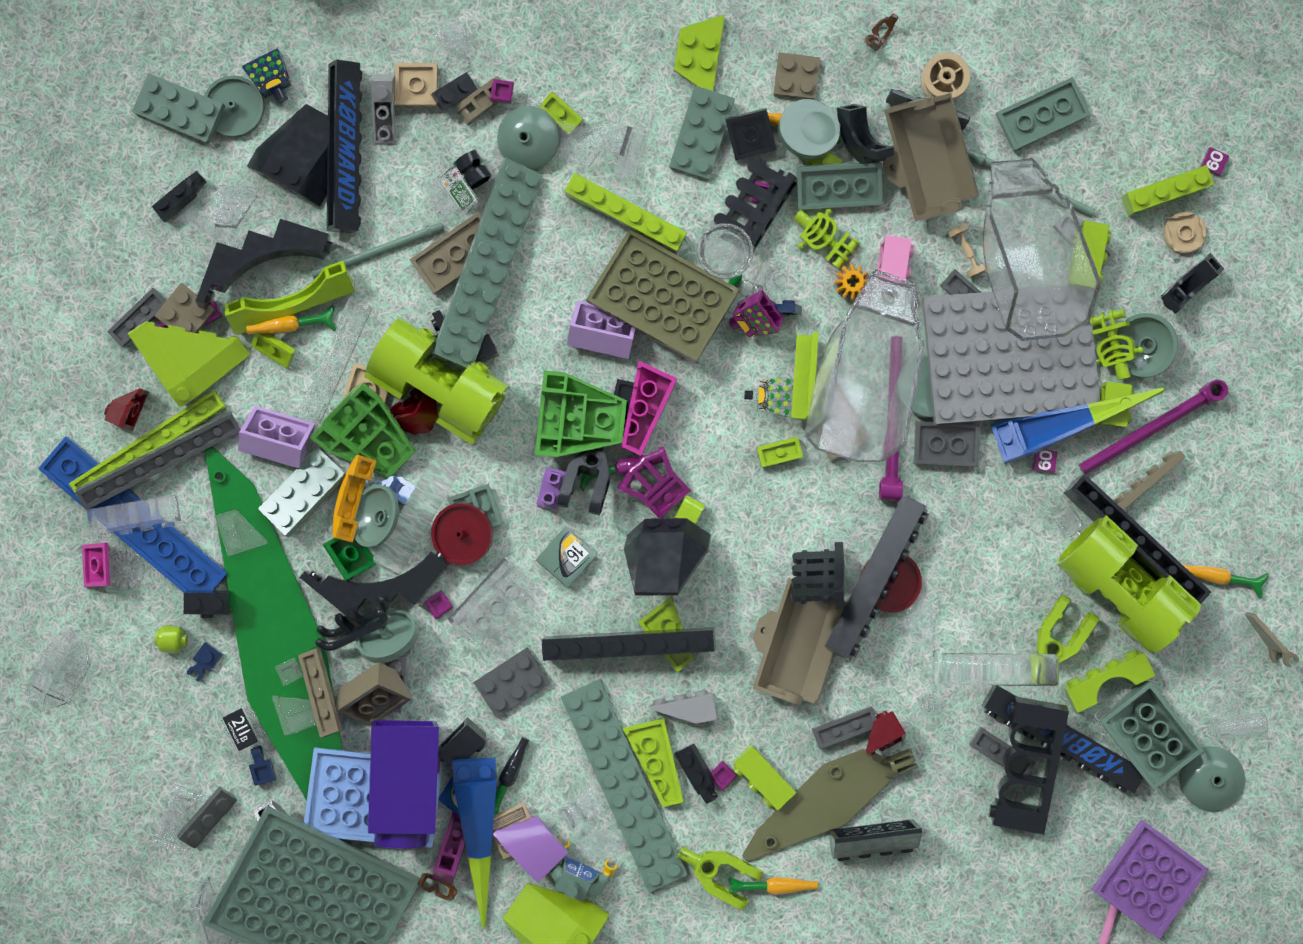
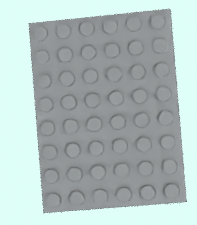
[922,286,1100,425]

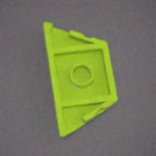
[674,15,725,91]

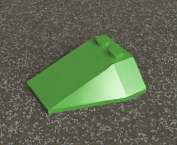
[535,370,627,457]
[310,382,416,478]

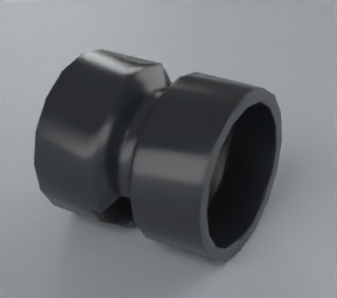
[453,150,492,190]

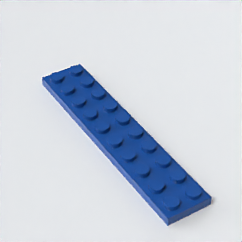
[38,436,228,592]

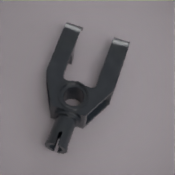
[557,447,611,516]

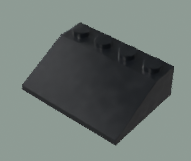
[828,819,923,861]

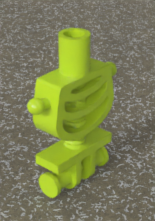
[793,208,861,270]
[1090,307,1144,380]

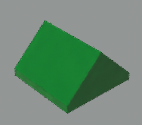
[323,538,377,581]

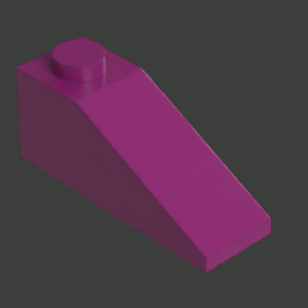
[432,812,465,884]

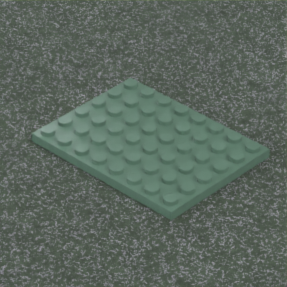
[203,805,420,944]

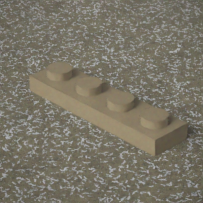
[1114,450,1186,510]
[298,648,343,738]

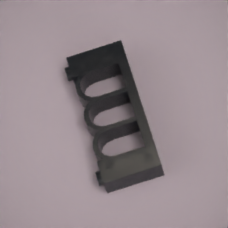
[988,696,1069,835]

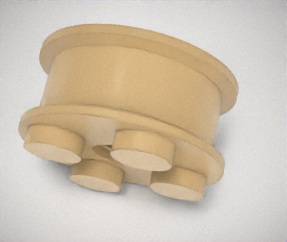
[921,53,970,101]

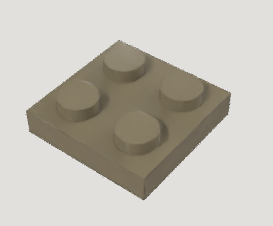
[773,52,820,100]
[154,283,216,333]

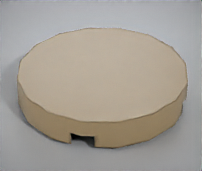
[1163,212,1207,254]

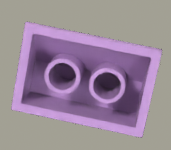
[567,300,636,359]
[238,406,315,468]

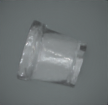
[697,223,753,280]

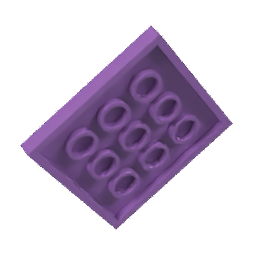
[1091,820,1209,939]

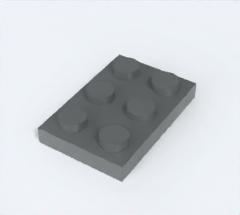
[913,421,980,467]
[473,647,550,718]

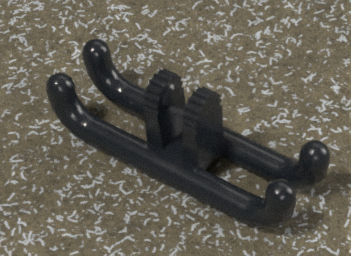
[315,596,389,651]

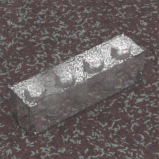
[87,495,181,539]

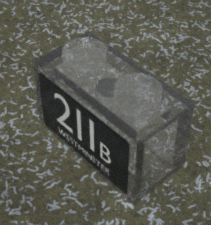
[219,703,266,755]

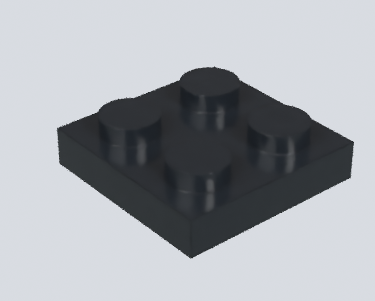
[725,108,776,161]

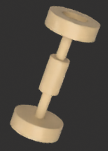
[948,223,988,278]

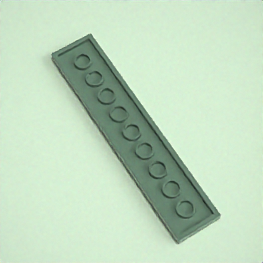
[431,158,543,369]
[561,679,688,893]

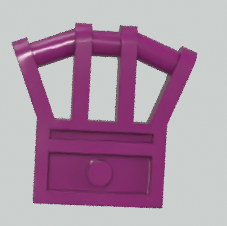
[617,446,691,518]

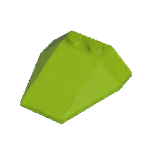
[503,883,610,944]

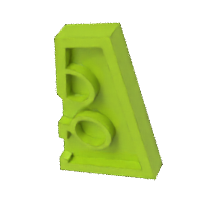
[638,595,694,672]

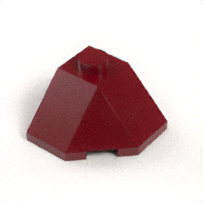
[104,388,149,431]
[390,388,438,435]
[866,710,906,757]

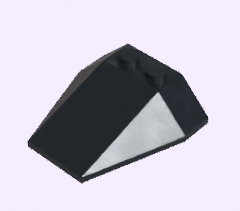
[247,104,328,207]
[624,518,711,596]

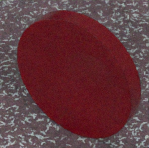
[431,503,493,565]
[860,556,922,613]

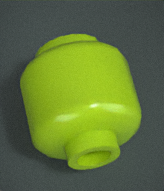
[154,625,188,654]

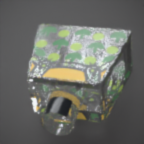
[744,376,792,418]

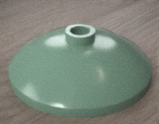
[497,106,560,170]
[1116,313,1178,377]
[354,484,399,548]
[1180,746,1245,811]

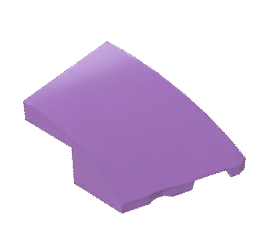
[493,816,568,883]

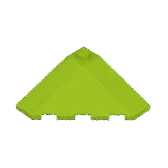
[128,321,250,407]

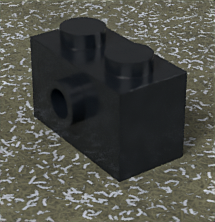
[183,590,231,618]
[438,717,486,767]

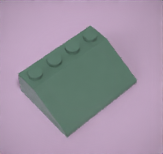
[1099,681,1204,790]

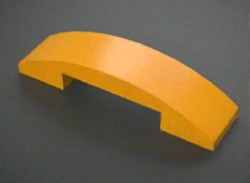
[333,455,377,542]

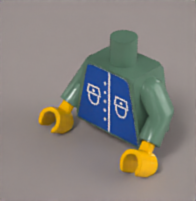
[549,837,618,901]

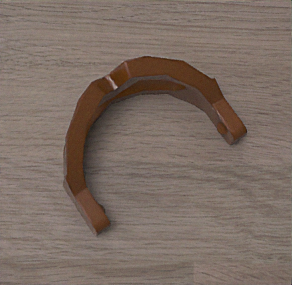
[865,13,899,51]
[417,873,457,900]

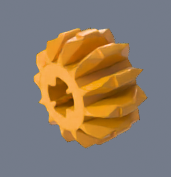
[834,264,870,301]

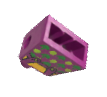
[729,289,784,337]

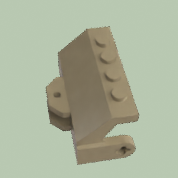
[883,93,979,221]
[752,578,847,705]

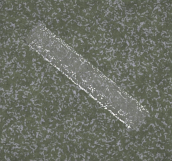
[177,202,293,291]

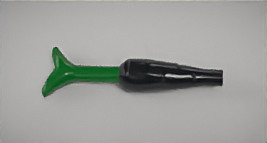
[494,737,529,816]

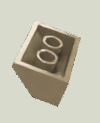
[337,662,412,726]

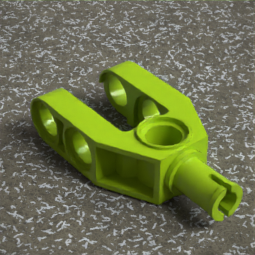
[1029,594,1099,680]
[676,845,764,911]

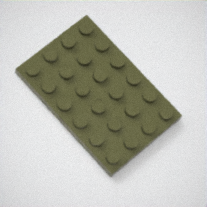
[586,229,740,363]

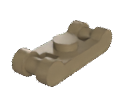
[454,76,501,125]

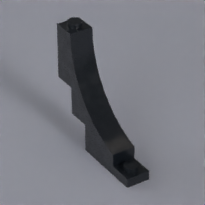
[195,219,333,309]
[299,552,449,616]

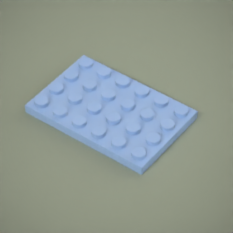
[304,747,443,848]

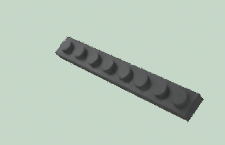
[74,411,241,510]

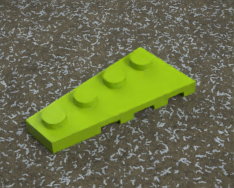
[623,718,684,807]

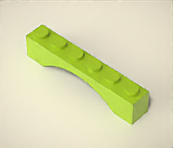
[564,173,687,255]
[224,260,355,335]

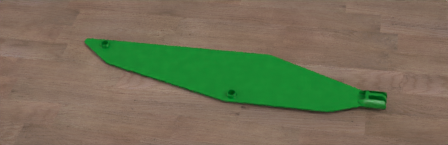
[205,446,343,840]

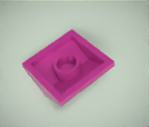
[82,542,110,587]

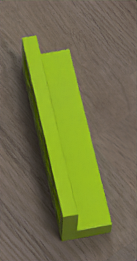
[791,332,819,421]

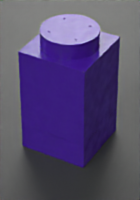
[368,720,439,848]

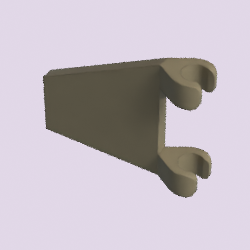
[1244,612,1299,667]

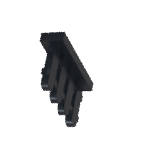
[714,159,797,253]
[791,542,844,609]

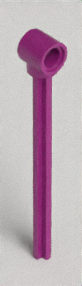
[879,336,905,502]
[1078,380,1229,474]

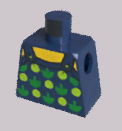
[242,48,291,104]

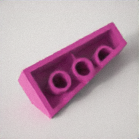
[622,361,677,457]

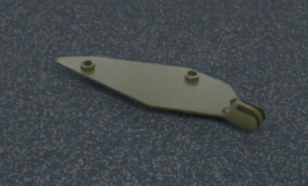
[743,748,918,861]

